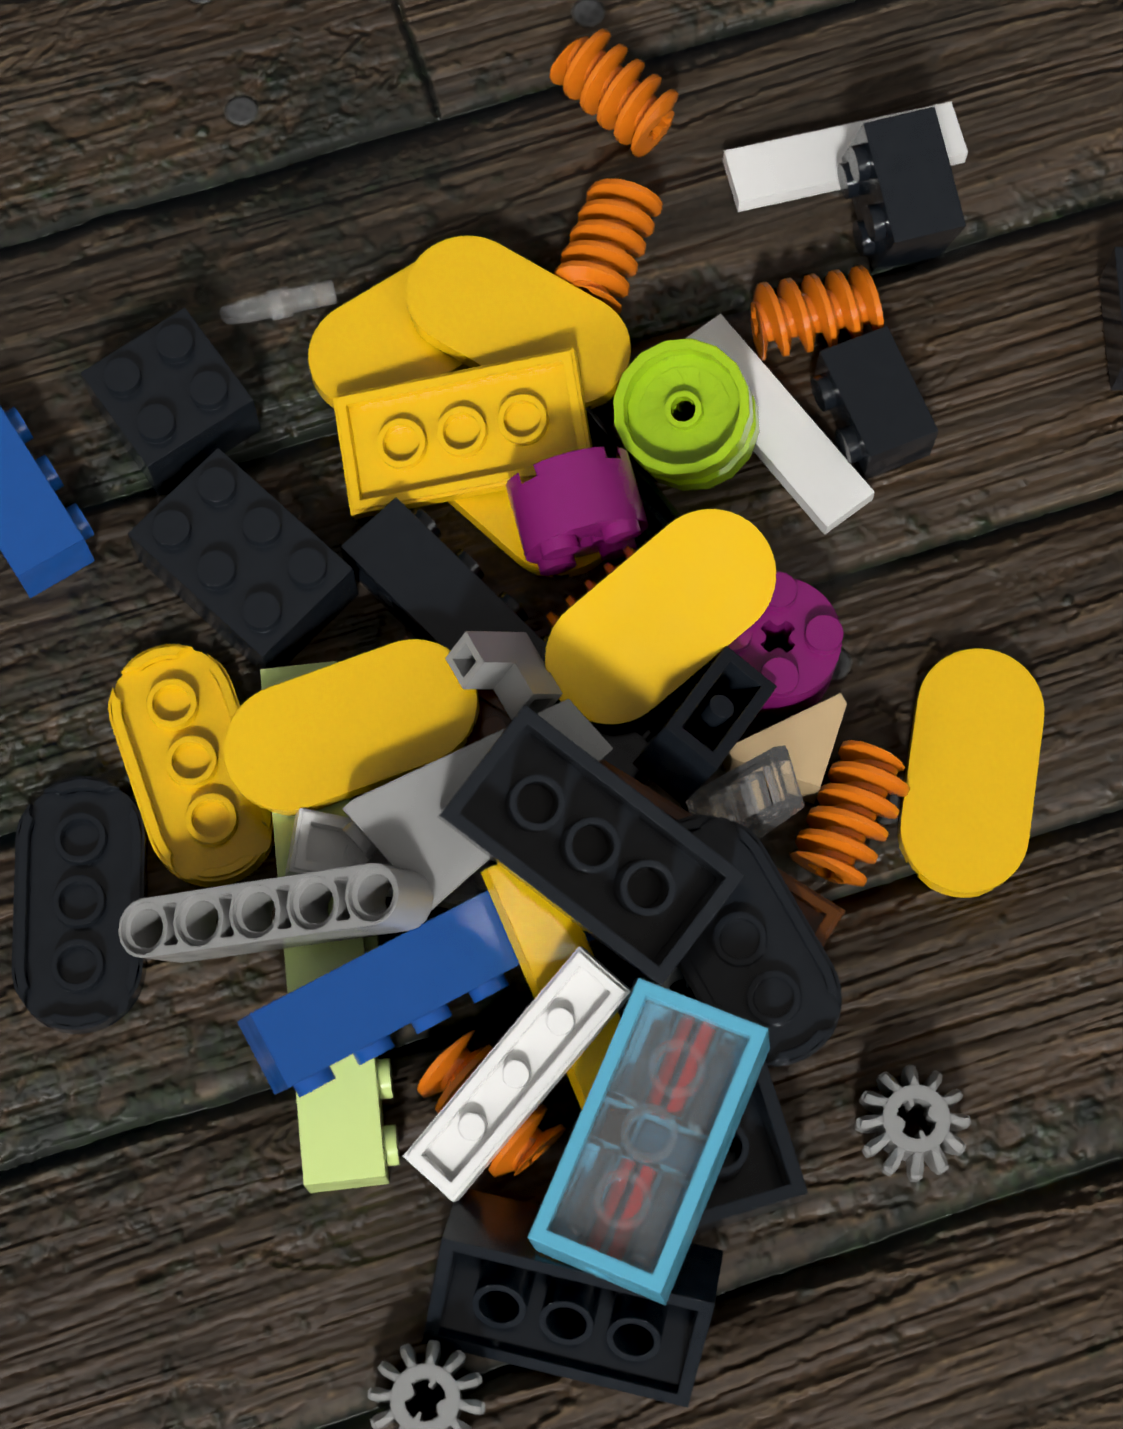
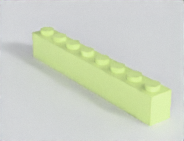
[260,661,400,1193]

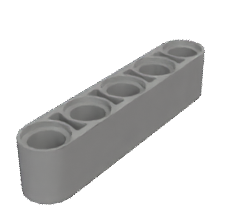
[118,863,433,963]

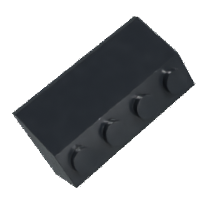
[422,1189,724,1408]

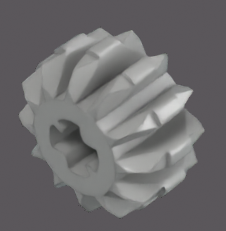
[854,1065,971,1182]
[368,1340,486,1429]

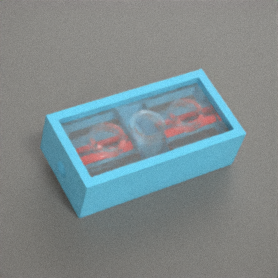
[528,978,770,1305]

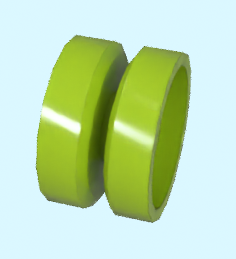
[613,338,760,491]

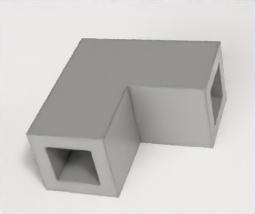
[445,631,563,720]

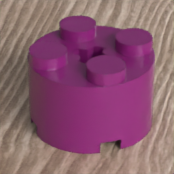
[506,447,648,576]
[710,572,844,719]

